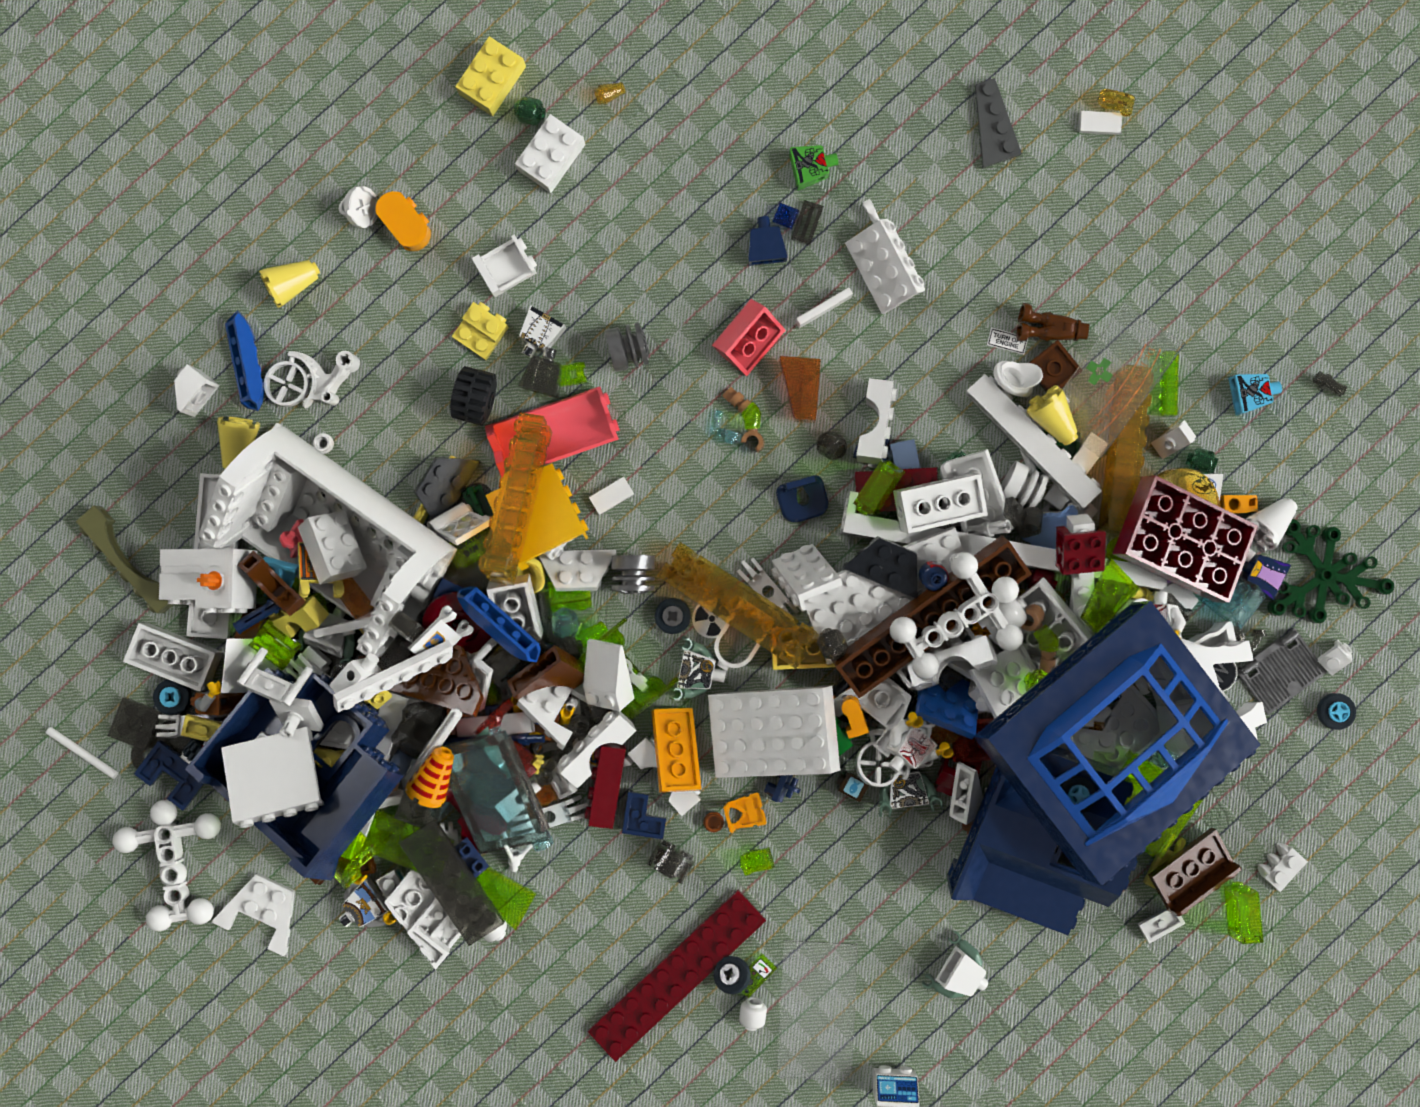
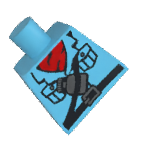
[1228,374,1282,416]

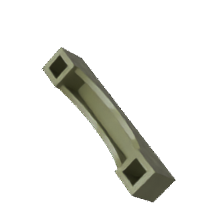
[76,505,174,613]

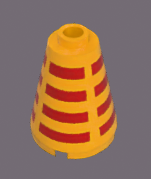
[405,747,454,808]

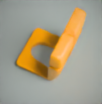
[723,792,767,833]

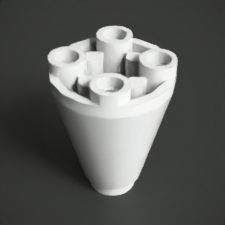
[1245,498,1297,552]

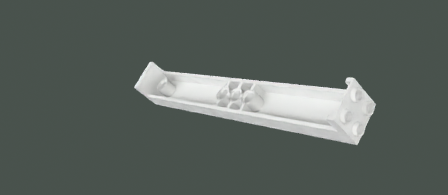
[840,491,1168,590]

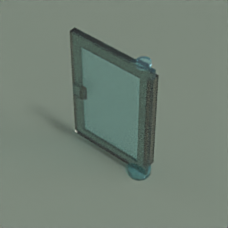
[441,726,554,854]

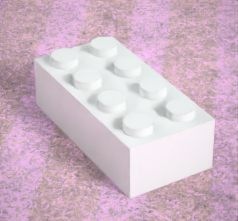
[123,623,223,692]

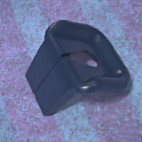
[776,475,829,523]

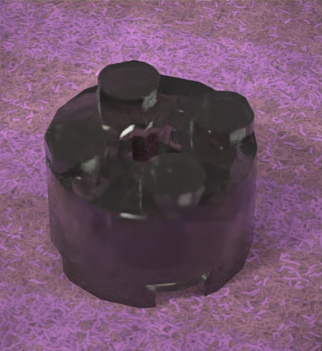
[647,840,694,884]

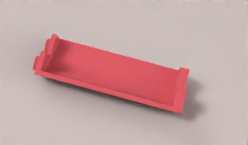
[485,386,620,479]

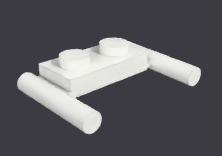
[236,647,313,707]

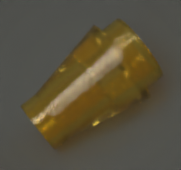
[594,82,626,105]

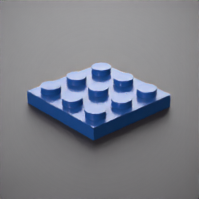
[915,671,978,739]

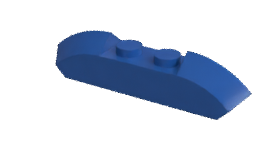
[225,310,265,411]
[457,586,541,662]

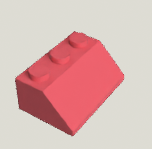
[712,299,786,376]

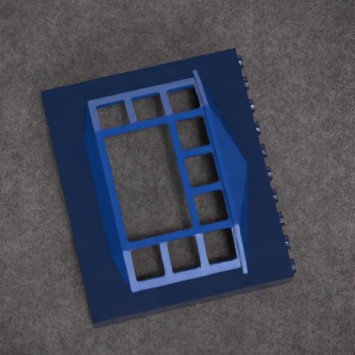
[974,601,1261,886]

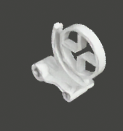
[264,351,360,408]
[855,721,935,787]

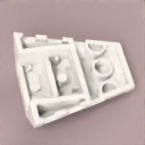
[384,869,489,970]

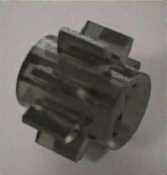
[558,636,584,659]

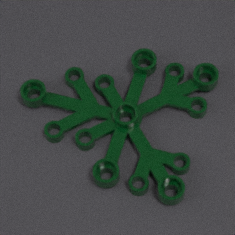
[1267,519,1394,623]

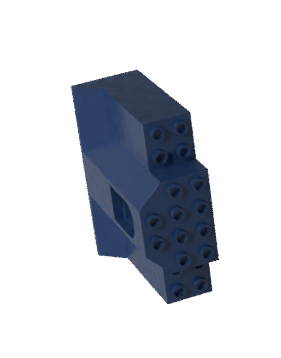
[185,667,404,880]
[946,747,1137,935]

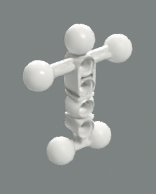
[890,552,1023,679]
[112,800,221,932]

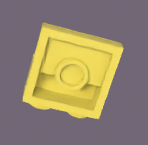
[452,302,509,360]

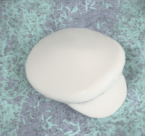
[993,361,1043,398]

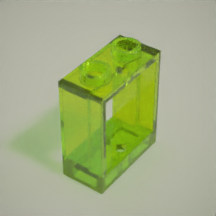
[853,460,905,516]
[1224,881,1264,944]

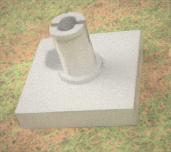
[269,698,324,738]

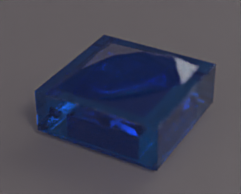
[772,203,799,230]

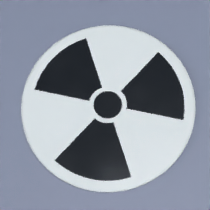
[692,599,731,638]

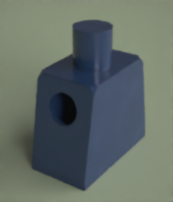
[748,216,788,266]

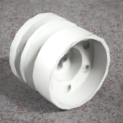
[1001,461,1049,515]

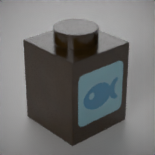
[836,770,869,802]

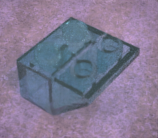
[1201,576,1266,629]

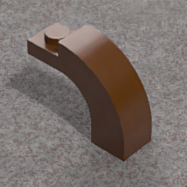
[238,551,306,616]

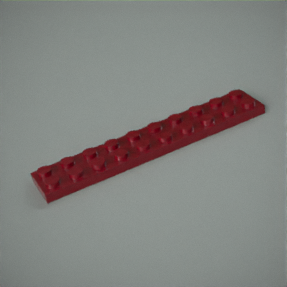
[588,889,766,1062]

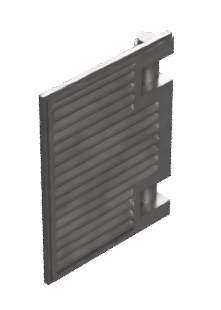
[1237,628,1327,715]

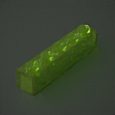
[1159,351,1179,417]

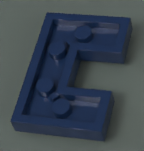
[134,740,205,811]

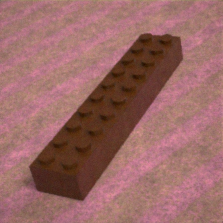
[831,535,1032,698]

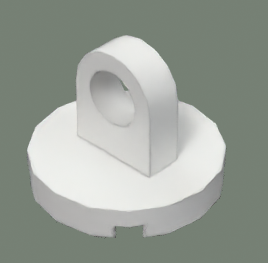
[339,186,378,228]

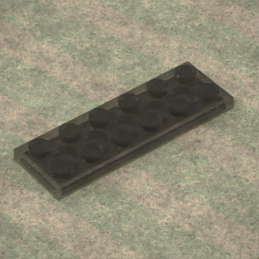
[399,819,505,946]

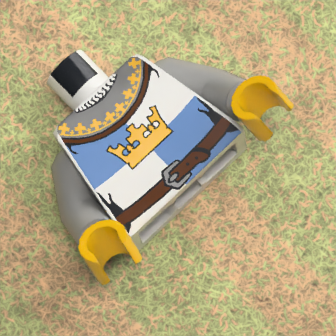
[339,868,397,928]

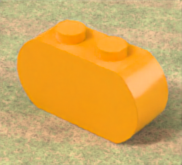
[375,191,431,251]

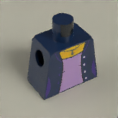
[1240,555,1291,600]

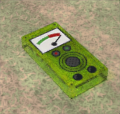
[742,953,777,998]

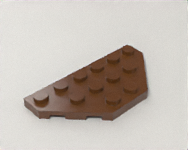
[377,645,484,718]

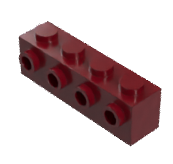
[584,743,626,829]

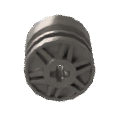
[605,322,649,372]
[612,555,655,594]

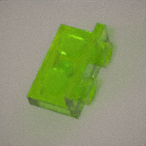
[548,581,592,613]

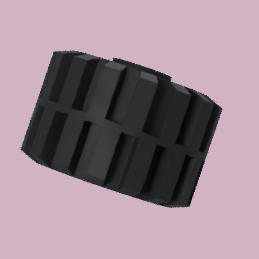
[450,366,497,426]

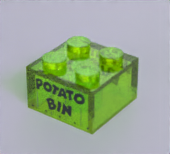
[448,528,499,569]

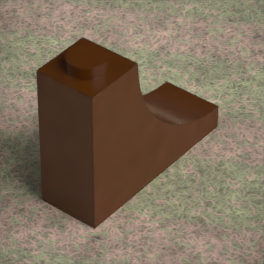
[507,645,585,700]

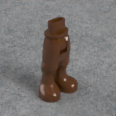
[1016,303,1089,341]

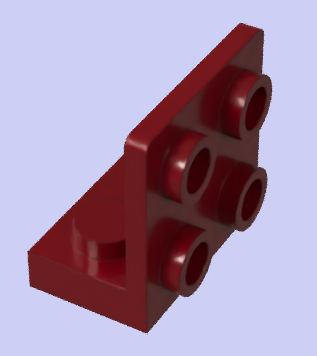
[1055,526,1106,575]

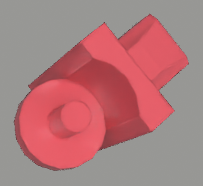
[279,519,304,558]

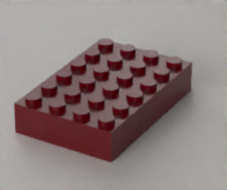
[1112,475,1258,603]

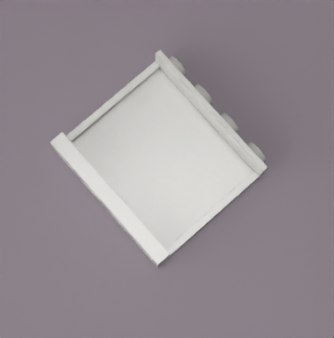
[221,727,324,828]

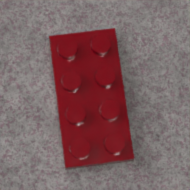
[855,467,940,513]

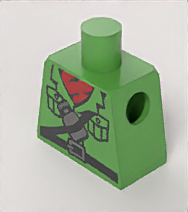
[789,145,839,191]

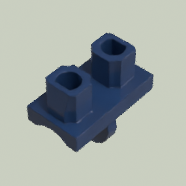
[764,775,801,803]
[449,837,489,880]

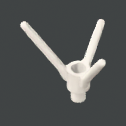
[503,830,543,872]

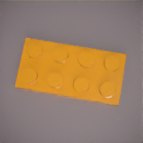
[651,708,701,793]

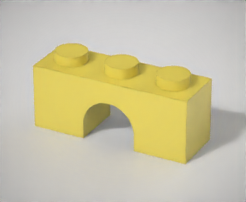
[264,595,329,640]

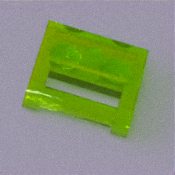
[249,619,302,671]

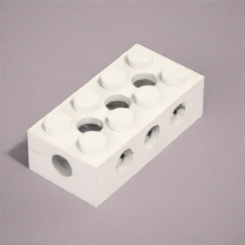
[893,473,988,533]

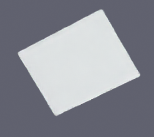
[221,639,296,693]

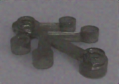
[532,715,590,786]

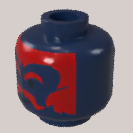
[918,561,949,591]

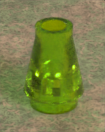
[576,621,608,649]

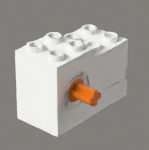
[159,549,257,613]

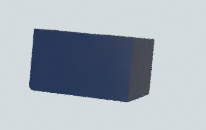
[622,789,666,840]

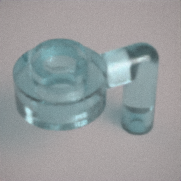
[710,410,743,445]

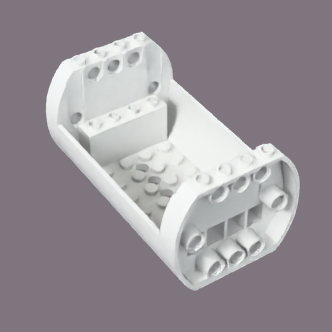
[198,426,457,658]

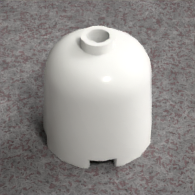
[978,595,1027,644]

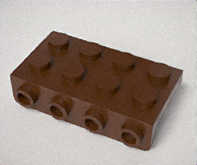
[1148,827,1241,916]

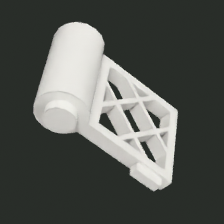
[427,502,493,545]

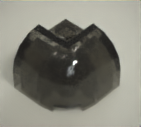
[391,702,443,760]

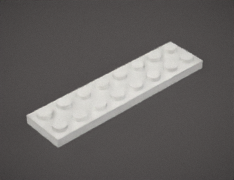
[186,473,238,639]

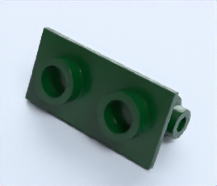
[462,484,497,524]

